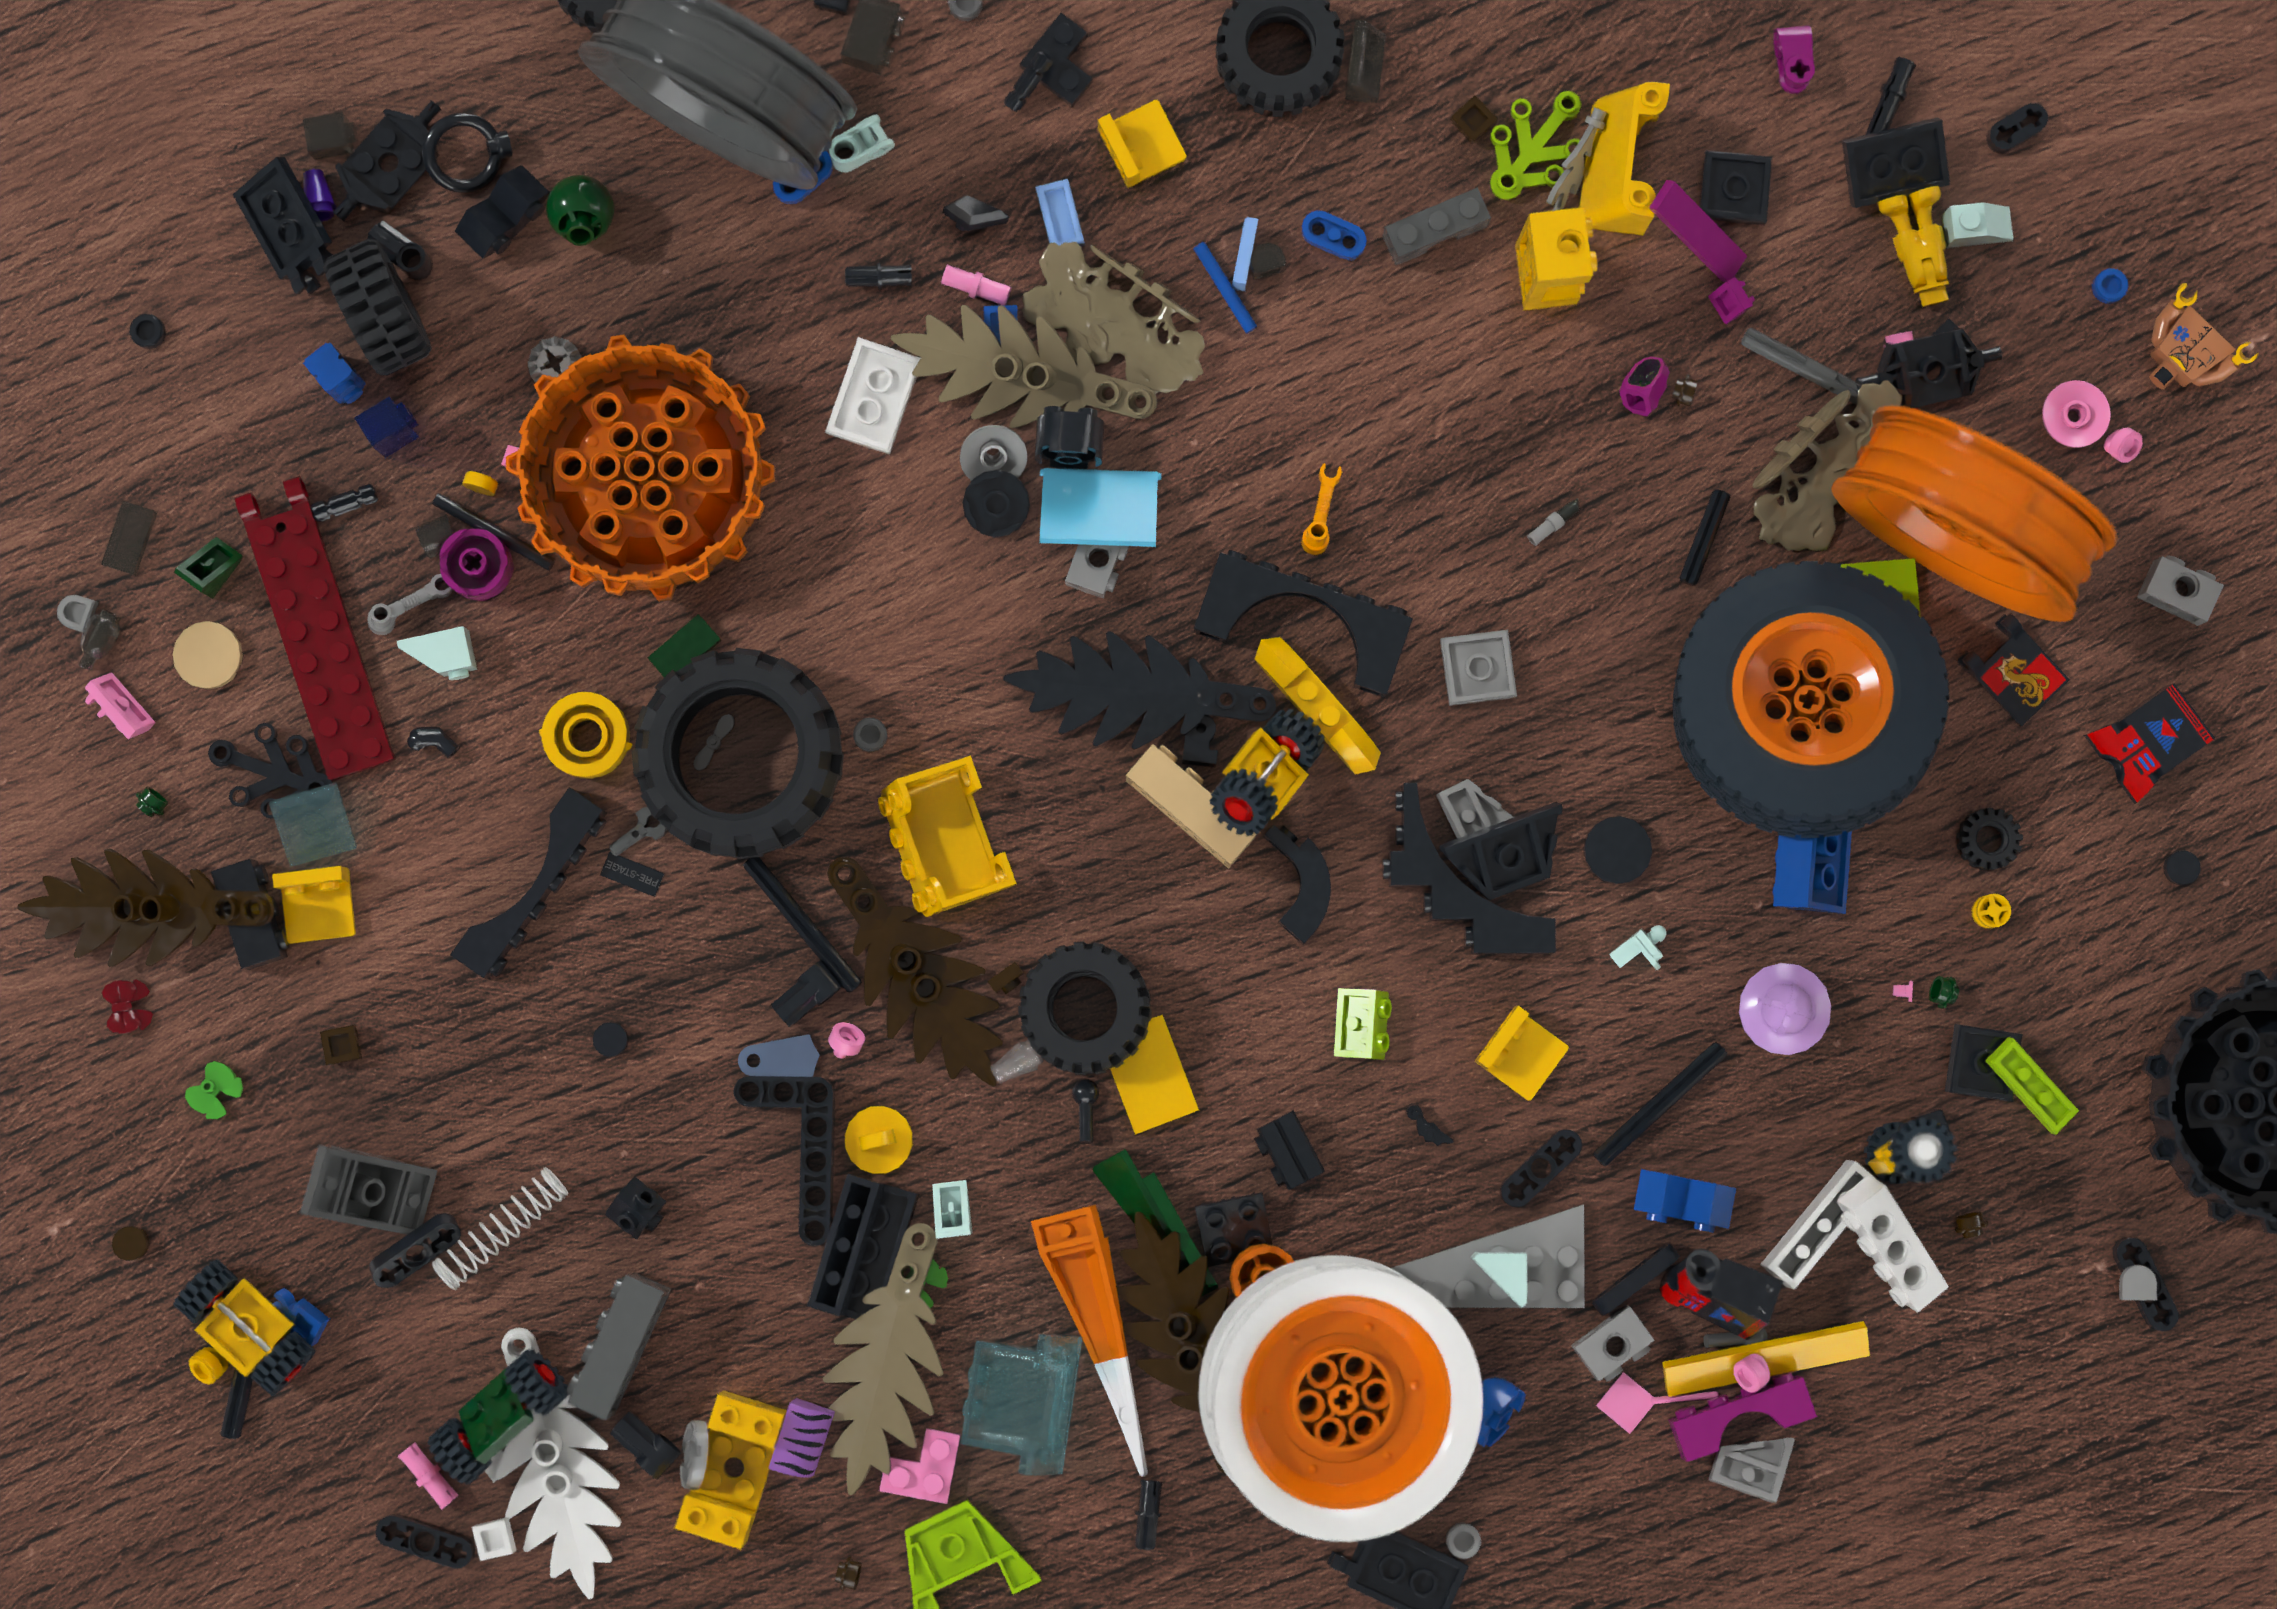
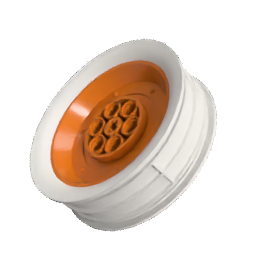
[1198,1255,1483,1542]

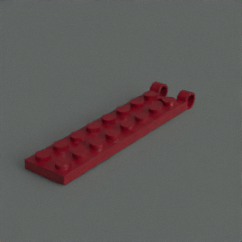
[235,476,396,781]

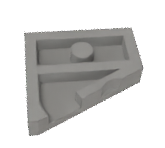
[1436,779,1514,839]
[1708,1437,1795,1503]

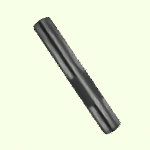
[1741,328,1859,404]

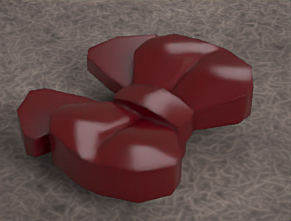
[101,979,153,1034]

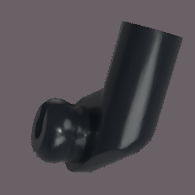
[407,727,460,759]

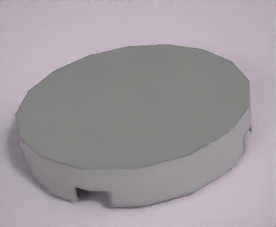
[680,1420,708,1490]

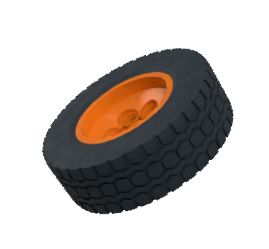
[1673,561,1949,838]

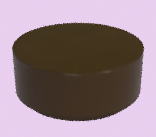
[112,1226,149,1261]

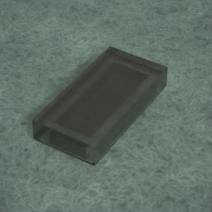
[101,501,158,576]

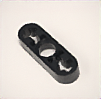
[1500,1129,1582,1207]
[369,1213,461,1288]
[2113,1237,2179,1331]
[1591,1242,1680,1316]
[376,1514,475,1569]

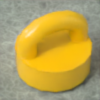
[189,1347,229,1384]

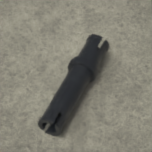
[1865,57,1916,135]

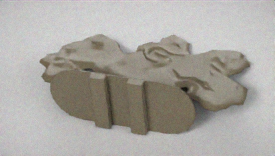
[1023,241,1205,398]
[1752,380,1902,551]

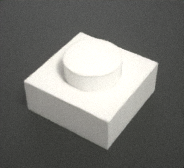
[472,1517,517,1561]

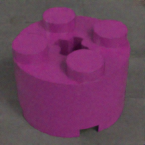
[439,529,514,601]

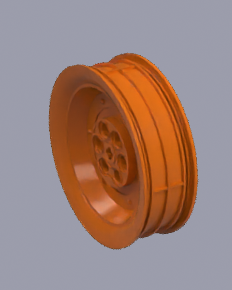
[1831,406,2117,622]

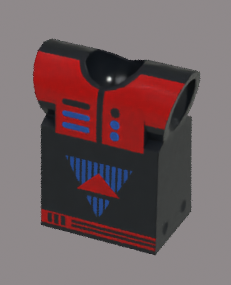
[2084,683,2215,804]
[1660,1249,1783,1340]

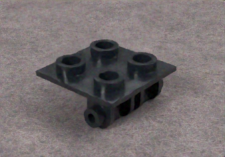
[1195,1192,1273,1267]

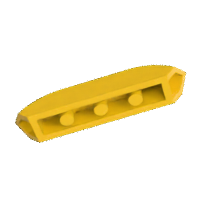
[1254,637,1381,774]

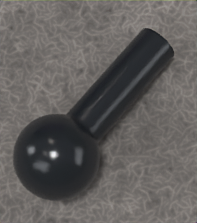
[1072,1079,1099,1144]

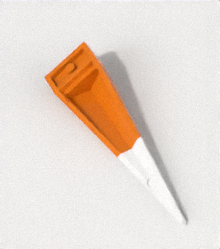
[1031,1204,1148,1477]

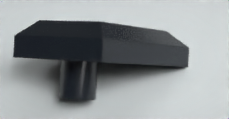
[942,195,1009,231]

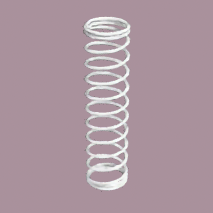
[432,1167,568,1290]

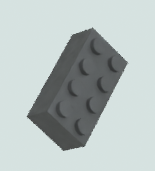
[566,1272,672,1420]

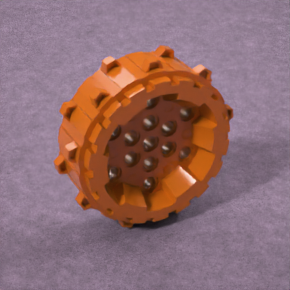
[506,335,775,602]

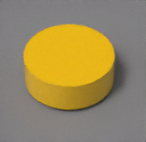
[462,471,498,496]

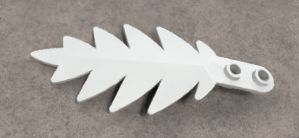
[495,1328,621,1599]

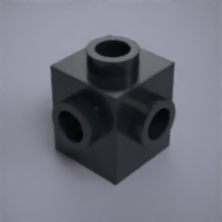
[604,1176,667,1240]

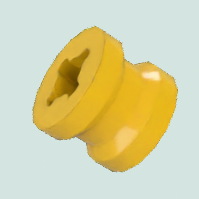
[1972,894,2011,929]

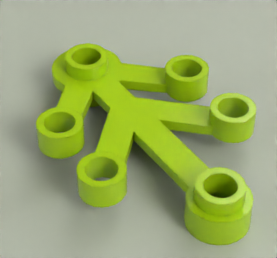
[1490,91,1581,200]

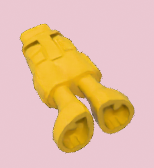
[1878,186,1949,307]

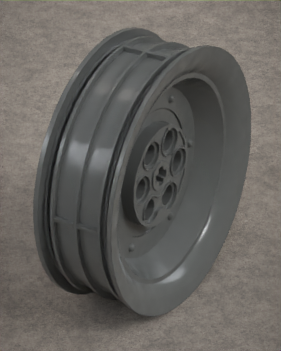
[578,0,857,189]

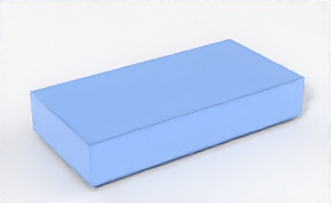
[1036,179,1085,246]
[1232,217,1258,291]

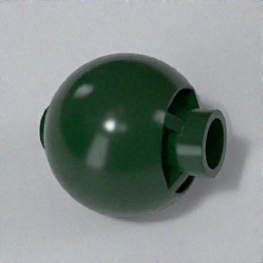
[546,175,614,246]

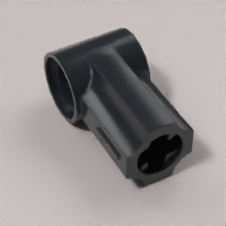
[367,220,433,280]
[771,960,842,1027]
[610,1410,681,1480]

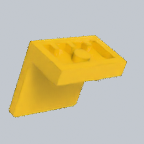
[1098,100,1186,188]
[272,866,356,944]
[1474,1006,1569,1101]

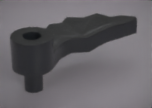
[1406,1103,1453,1146]

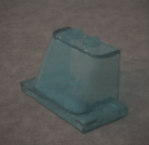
[961,1334,1083,1476]

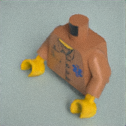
[2149,283,2259,390]

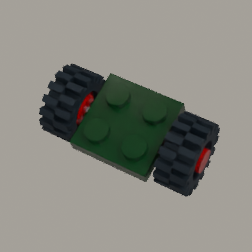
[428,1349,569,1484]

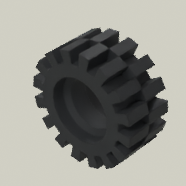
[1956,808,2023,870]

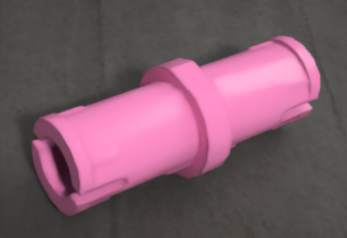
[941,265,1011,305]
[398,1442,459,1510]

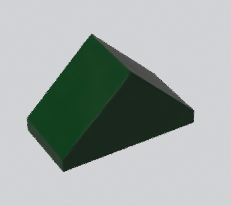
[174,537,243,599]

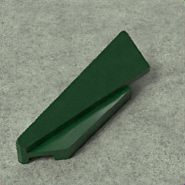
[1093,1149,1218,1297]

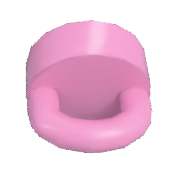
[2104,427,2143,463]
[1734,1353,1770,1393]

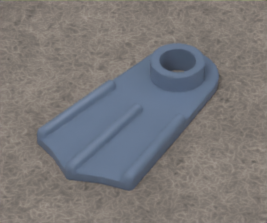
[738,1034,820,1077]

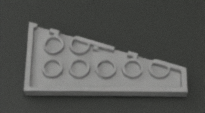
[1391,1204,1585,1308]

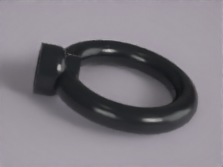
[422,113,512,193]

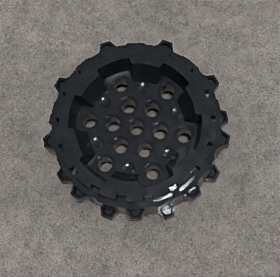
[2142,969,2277,1234]

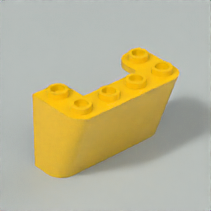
[878,756,1016,917]

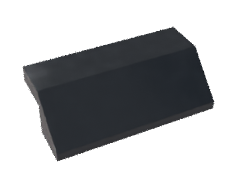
[807,1174,920,1319]

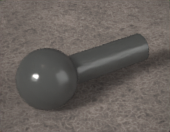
[1703,1328,1768,1348]

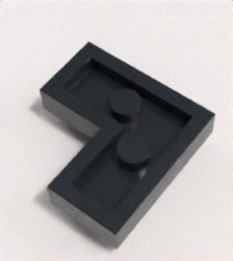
[1020,13,1093,107]

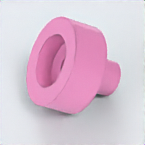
[828,1022,865,1059]

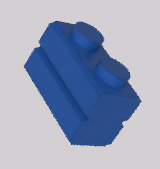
[303,343,366,404]

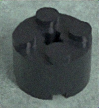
[1035,406,1104,469]

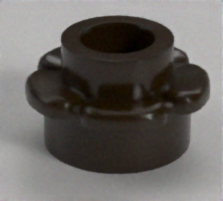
[1672,374,1698,407]
[1955,1212,1988,1238]
[835,1557,862,1591]

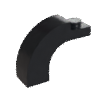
[1264,825,1331,945]

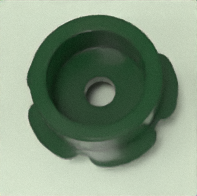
[136,786,168,817]
[1929,976,1959,1009]

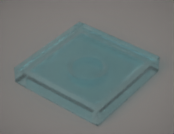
[269,782,357,867]

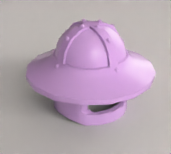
[1739,963,1831,1055]

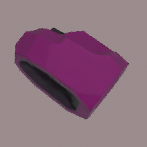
[1619,356,1670,416]

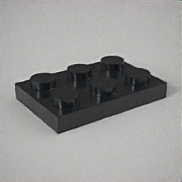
[1842,117,1950,208]

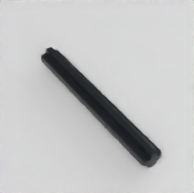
[743,857,862,993]
[1593,1042,1727,1166]

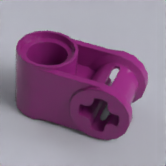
[1773,25,1815,94]

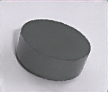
[853,718,888,752]

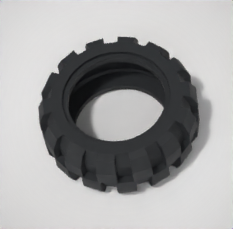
[631,648,844,859]

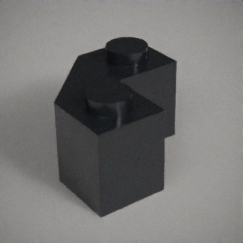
[454,165,550,259]

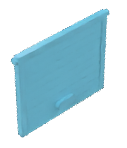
[1040,468,1161,547]

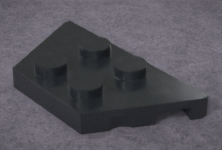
[1439,802,1563,900]

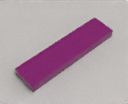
[1649,180,1747,282]

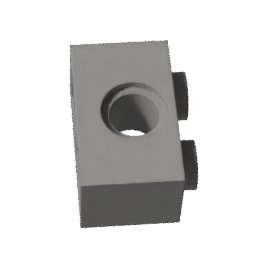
[1065,544,1129,599]
[2137,555,2224,626]
[1571,1305,1654,1382]

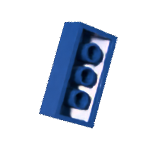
[1773,831,1852,914]

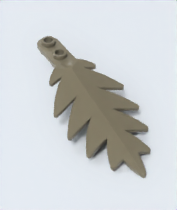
[891,305,1157,428]
[823,1223,944,1496]

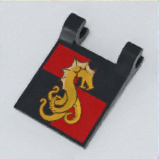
[1956,613,2070,726]

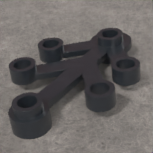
[208,723,334,819]

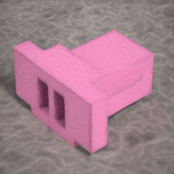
[1893,981,1913,1002]

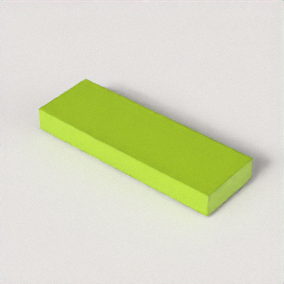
[1985,1037,2079,1135]

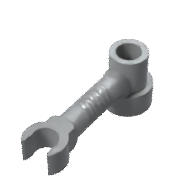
[367,574,452,635]

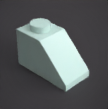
[1942,202,2013,248]
[397,626,477,680]

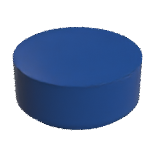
[2092,268,2128,304]

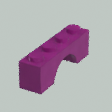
[1668,1372,1817,1462]

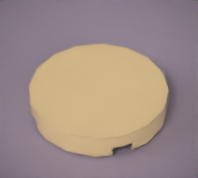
[173,621,243,690]

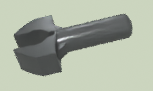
[609,807,667,856]

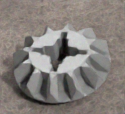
[527,336,581,382]

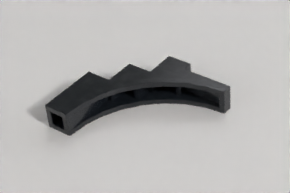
[1382,783,1556,955]

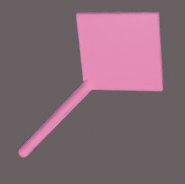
[1596,1372,1719,1434]

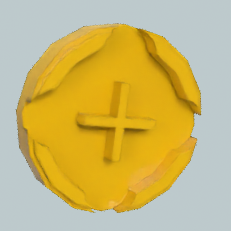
[845,1106,913,1174]

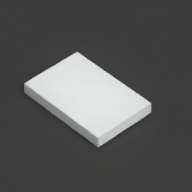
[825,337,920,455]

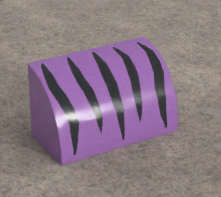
[768,1398,835,1478]

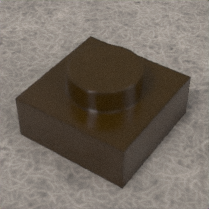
[1450,95,1498,144]
[987,962,1024,995]
[320,1025,362,1066]

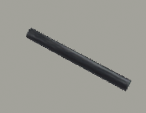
[432,493,556,571]

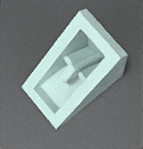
[932,1180,973,1239]
[1470,1252,1527,1308]

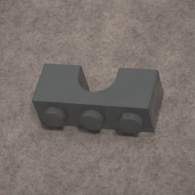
[1382,187,1491,266]

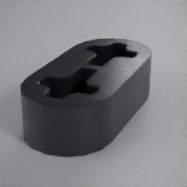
[1986,103,2048,153]

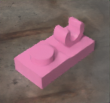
[85,672,156,739]

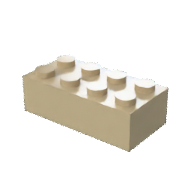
[1126,744,1257,869]

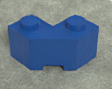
[1634,1169,1736,1233]

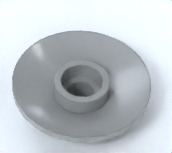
[960,425,1027,481]

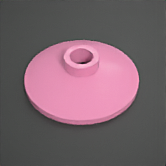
[2042,380,2110,448]

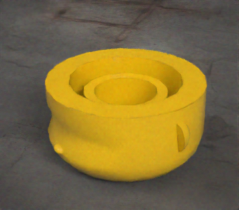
[539,692,633,779]

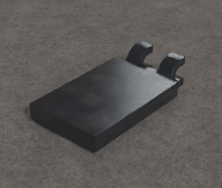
[232,157,333,294]
[1327,1531,1469,1609]

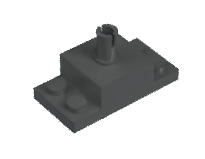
[300,1145,438,1235]

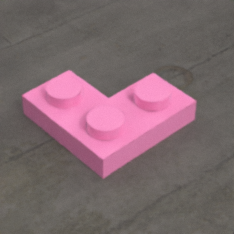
[879,1428,961,1504]

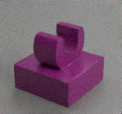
[1708,277,1755,324]

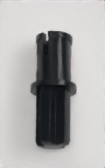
[845,262,912,290]
[1135,1479,1163,1550]

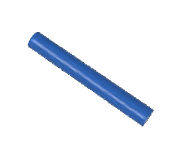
[1193,242,1257,334]

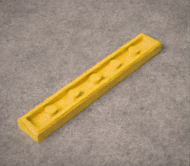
[1662,1321,1870,1397]

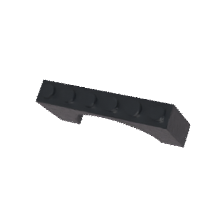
[1193,550,1413,698]

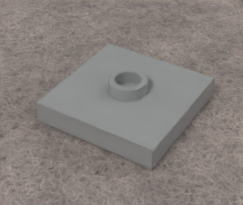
[1440,630,1517,706]

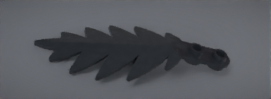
[1003,631,1276,750]

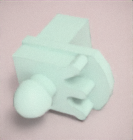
[1609,925,1666,970]

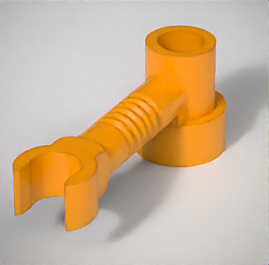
[1301,463,1342,555]

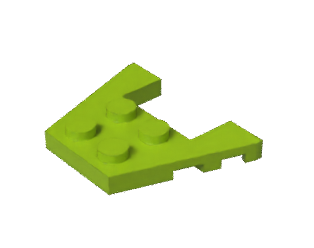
[905,1499,1041,1609]

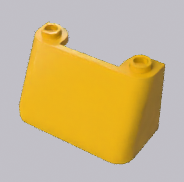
[1579,82,1670,236]

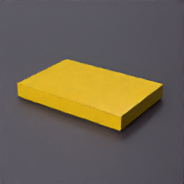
[1110,1014,1199,1135]

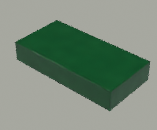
[647,614,722,677]

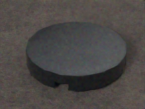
[962,469,1030,538]
[1583,816,1652,884]

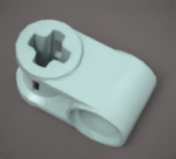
[829,115,895,172]

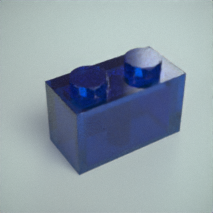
[354,396,419,458]

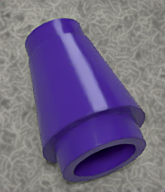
[303,169,336,222]

